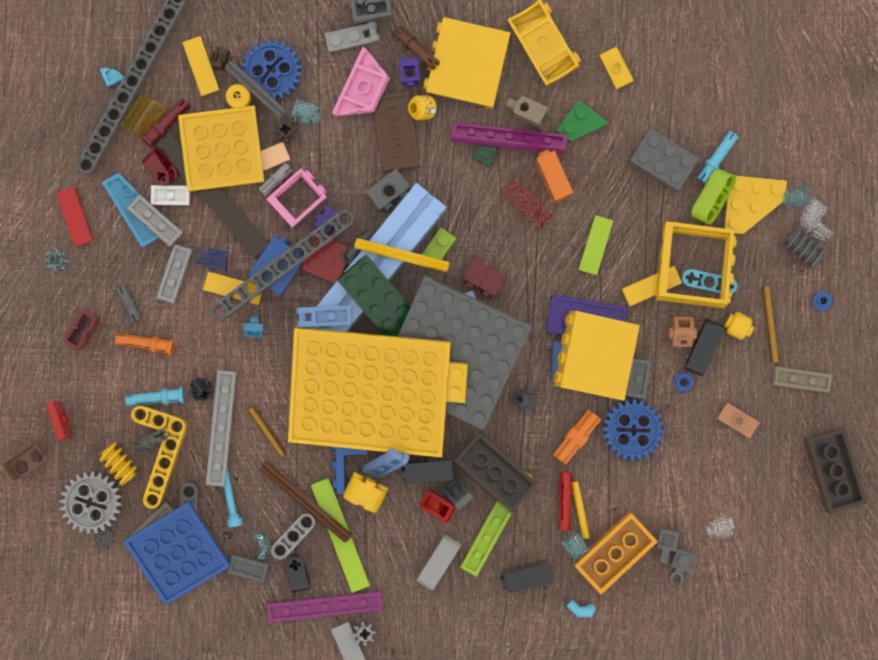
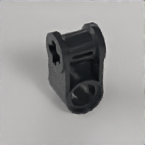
[287,554,311,593]

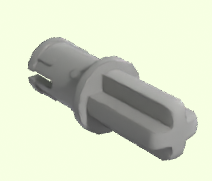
[259,163,293,196]

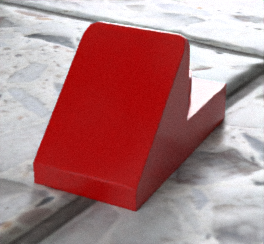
[419,489,456,524]

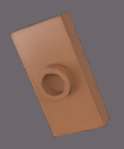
[716,402,760,439]

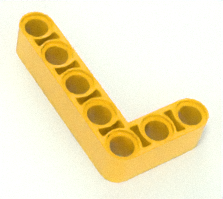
[131,406,188,509]

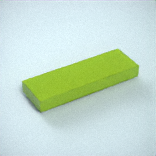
[578,215,614,276]

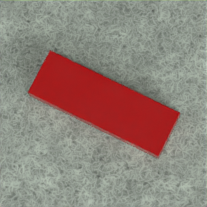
[56,187,94,247]

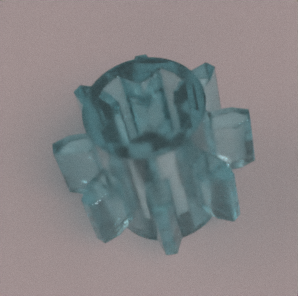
[44,248,70,273]

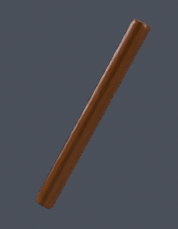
[260,462,352,543]

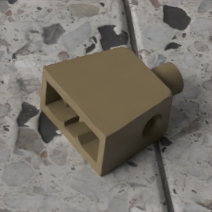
[506,96,551,132]

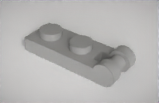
[324,22,381,53]

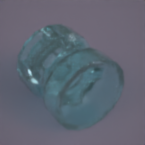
[783,186,811,208]

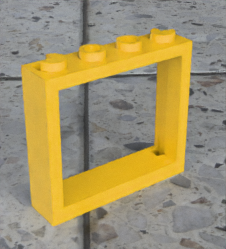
[656,221,737,309]

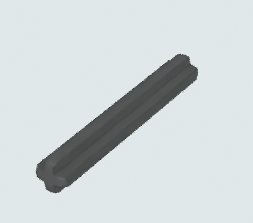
[225,61,286,118]

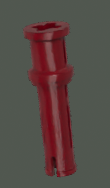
[139,98,191,148]

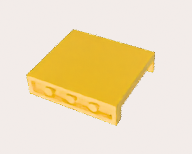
[423,17,510,110]
[553,311,640,401]

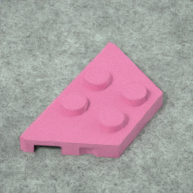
[332,47,390,116]

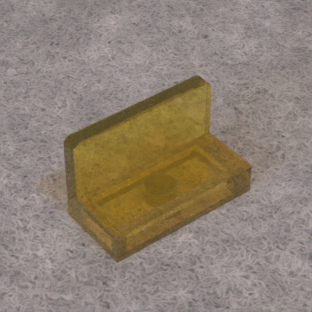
[122,93,166,136]

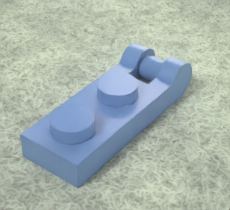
[296,306,352,327]
[363,448,409,479]

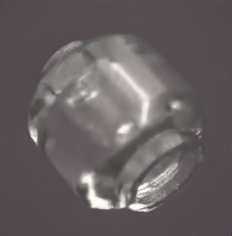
[705,513,735,541]

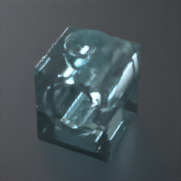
[562,532,590,561]

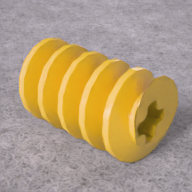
[99,442,139,486]

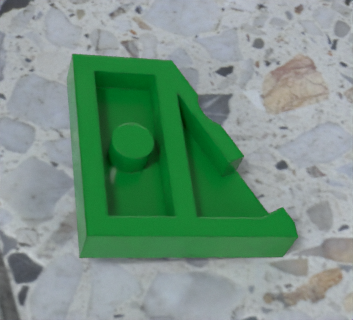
[556,100,608,143]

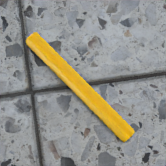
[354,238,449,272]

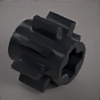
[188,377,213,402]

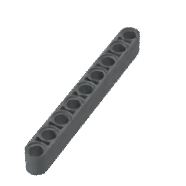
[211,210,355,320]

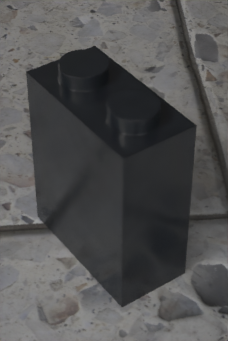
[401,459,453,484]
[500,559,554,593]

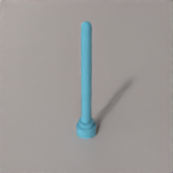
[224,468,243,528]

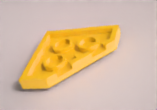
[724,176,787,234]

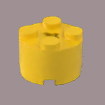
[343,472,389,513]

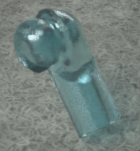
[254,531,271,561]

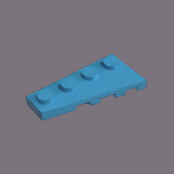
[102,173,159,248]

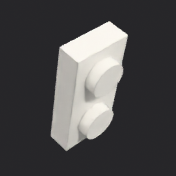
[151,185,190,206]

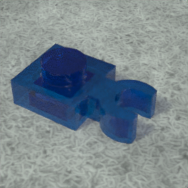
[193,248,228,271]

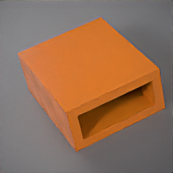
[535,149,573,204]

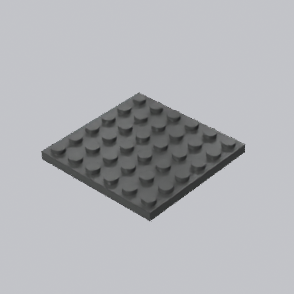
[398,275,532,430]

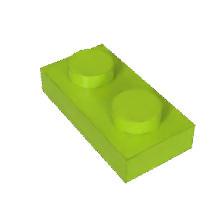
[422,228,456,270]

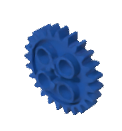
[241,39,303,100]
[601,399,665,461]

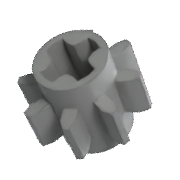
[351,621,376,646]

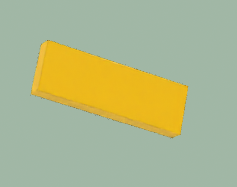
[182,36,220,97]
[621,266,682,307]
[203,272,262,305]

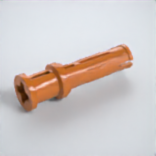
[115,332,175,356]

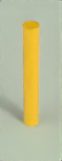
[571,481,590,539]

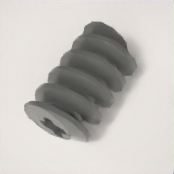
[782,228,824,270]

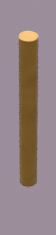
[762,286,780,363]

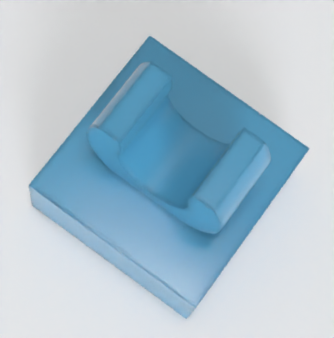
[243,316,264,338]

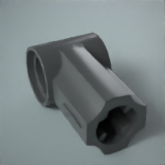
[180,481,200,513]

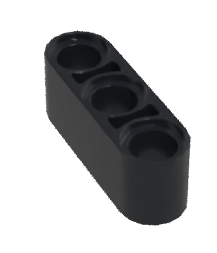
[684,318,724,377]

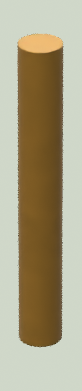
[247,406,286,457]

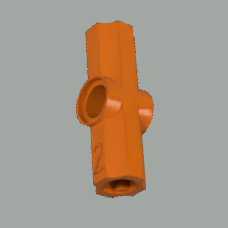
[553,409,601,465]

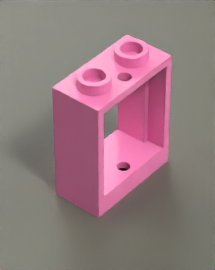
[267,168,328,229]

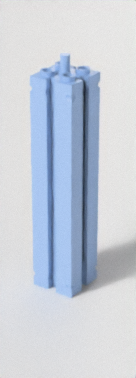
[300,183,447,332]

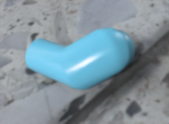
[566,599,596,617]

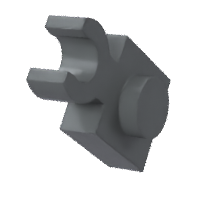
[669,548,695,585]

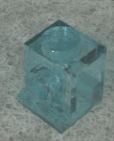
[290,99,321,125]

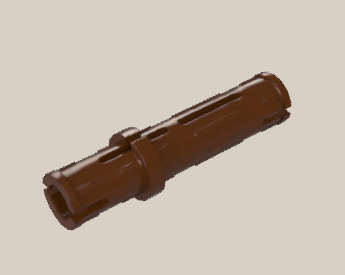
[393,26,440,70]

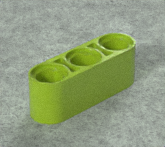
[691,169,736,224]

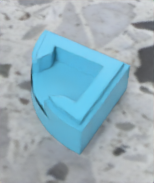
[100,68,124,88]

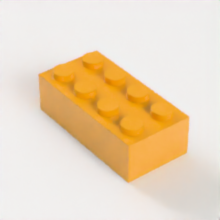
[573,512,658,594]

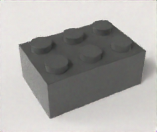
[628,128,699,193]

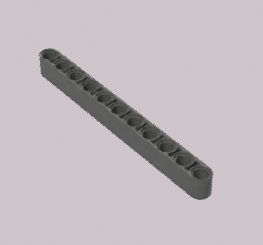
[77,0,189,175]

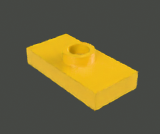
[599,47,634,90]

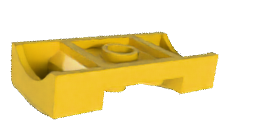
[507,0,581,86]

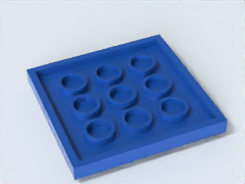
[123,501,231,605]

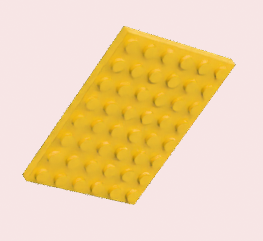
[288,327,451,457]

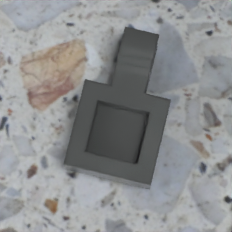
[657,529,680,564]

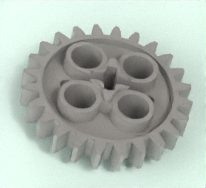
[59,472,123,534]

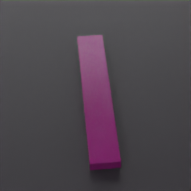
[451,122,568,154]
[267,590,384,623]

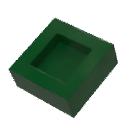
[472,145,498,167]

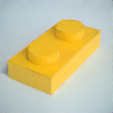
[446,362,468,403]

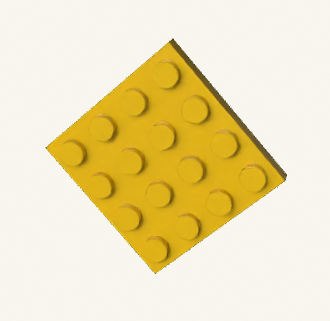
[178,106,265,192]

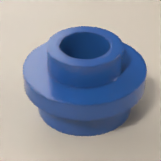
[813,291,832,310]
[674,373,693,392]

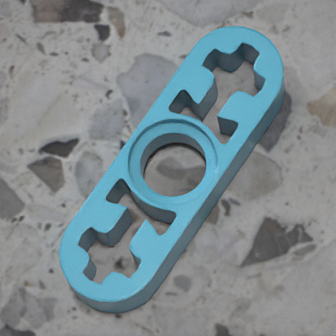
[681,269,737,294]

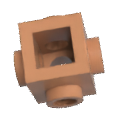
[668,316,697,347]

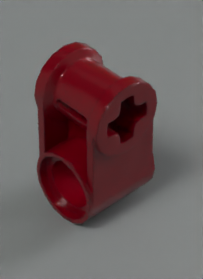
[142,147,179,185]

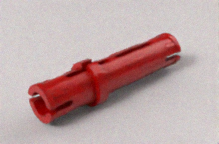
[558,472,573,531]

